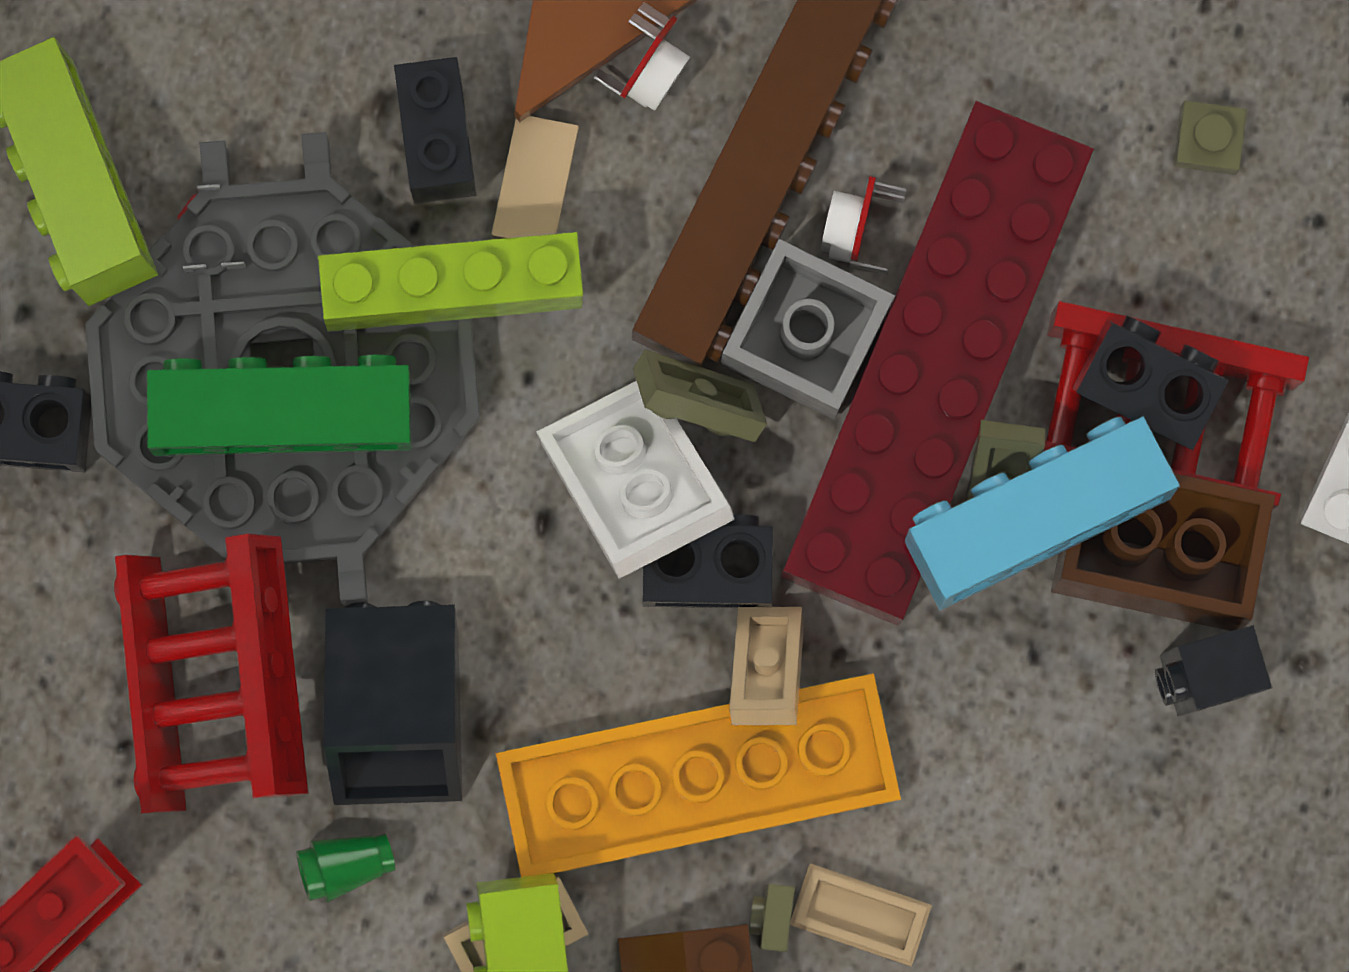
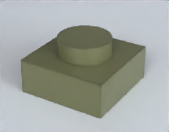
[1173,100,1247,175]
[749,884,795,952]

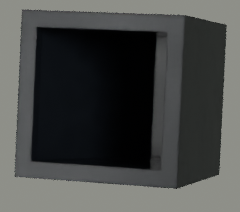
[323,601,462,805]

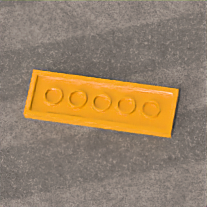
[496,673,901,877]

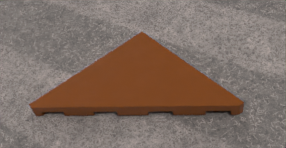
[514,0,698,122]

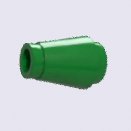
[296,833,396,903]

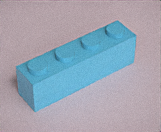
[905,417,1180,611]

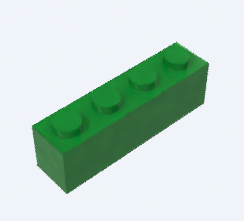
[147,355,412,456]

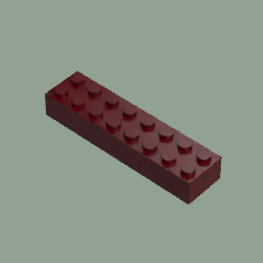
[780,101,1094,626]

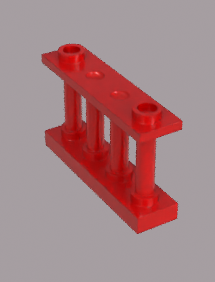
[1043,301,1309,509]
[114,533,309,814]
[0,835,143,972]

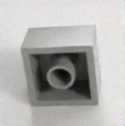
[721,239,895,420]

